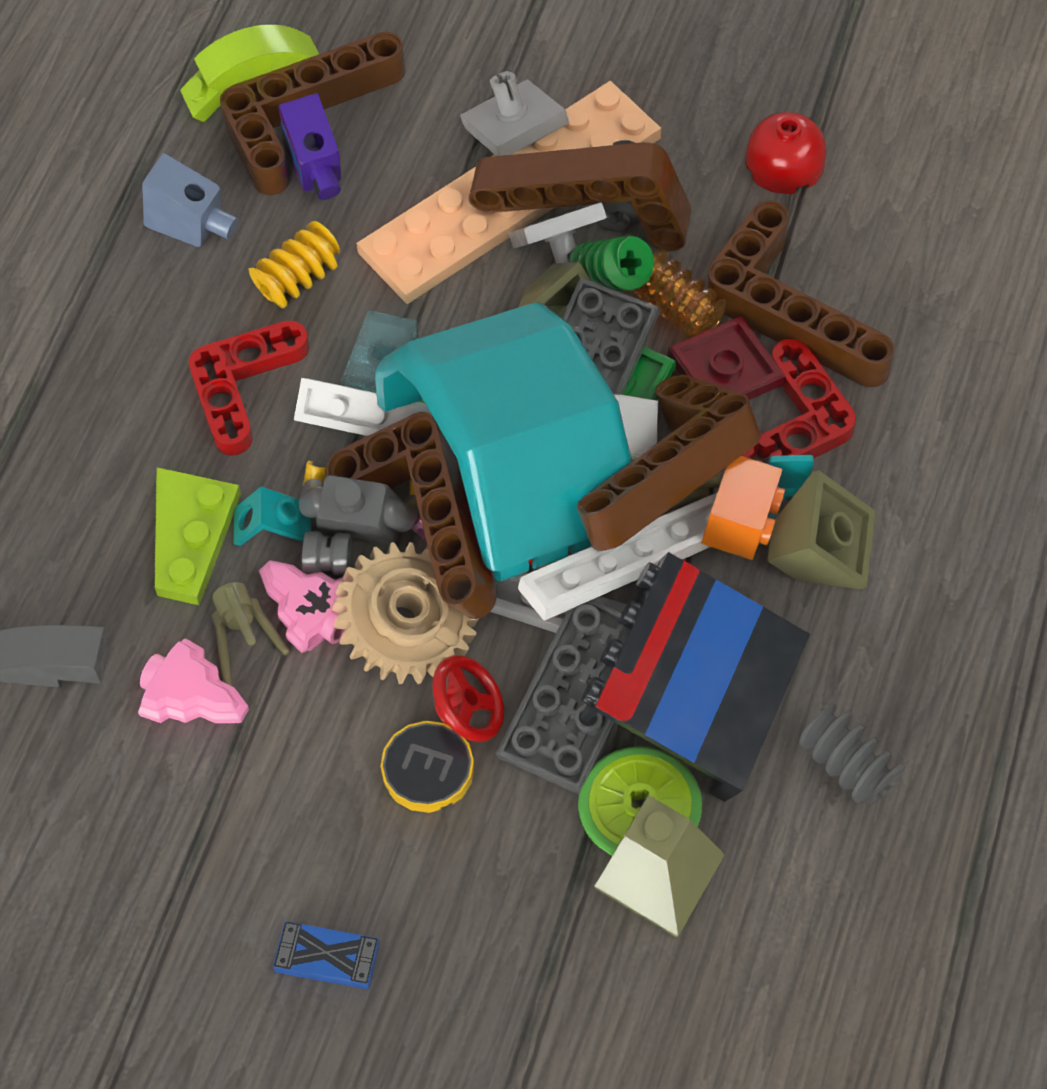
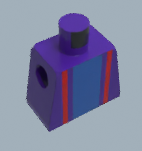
[279,93,342,200]

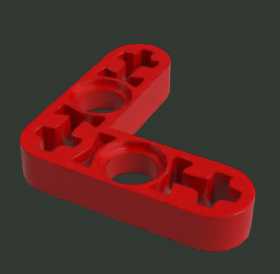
[189,320,310,456]
[742,339,856,463]

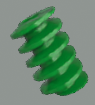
[568,236,654,292]

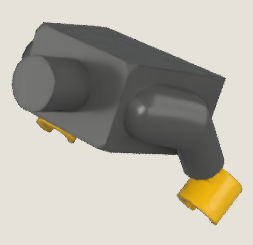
[299,461,420,547]

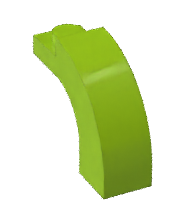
[180,25,319,122]

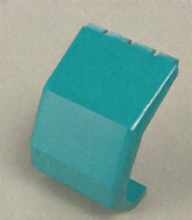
[375,303,632,582]

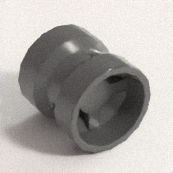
[302,531,353,577]

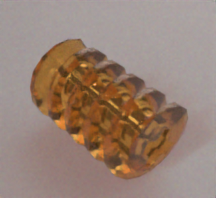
[635,249,727,338]

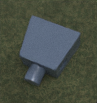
[142,153,239,247]

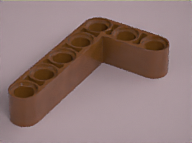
[220,32,405,195]
[468,142,692,251]
[706,200,894,387]
[577,375,761,551]
[326,412,496,619]

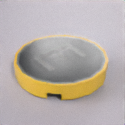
[380,721,474,813]

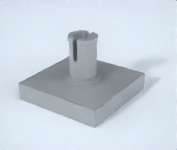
[460,71,569,156]
[508,202,607,263]

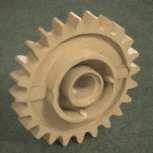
[332,542,479,684]

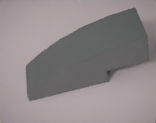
[0,625,111,688]

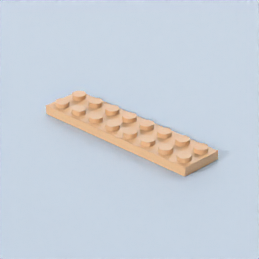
[356,81,661,304]

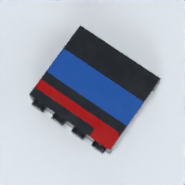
[580,552,810,802]

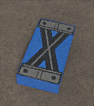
[273,921,380,990]

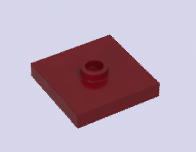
[667,316,785,400]

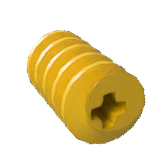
[248,221,340,309]

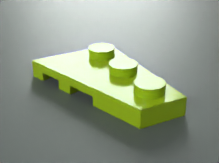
[155,467,241,606]

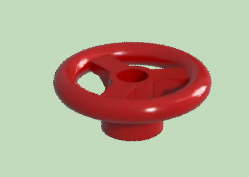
[432,655,505,742]

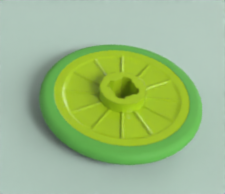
[578,747,702,856]

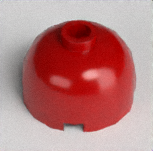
[745,111,827,194]

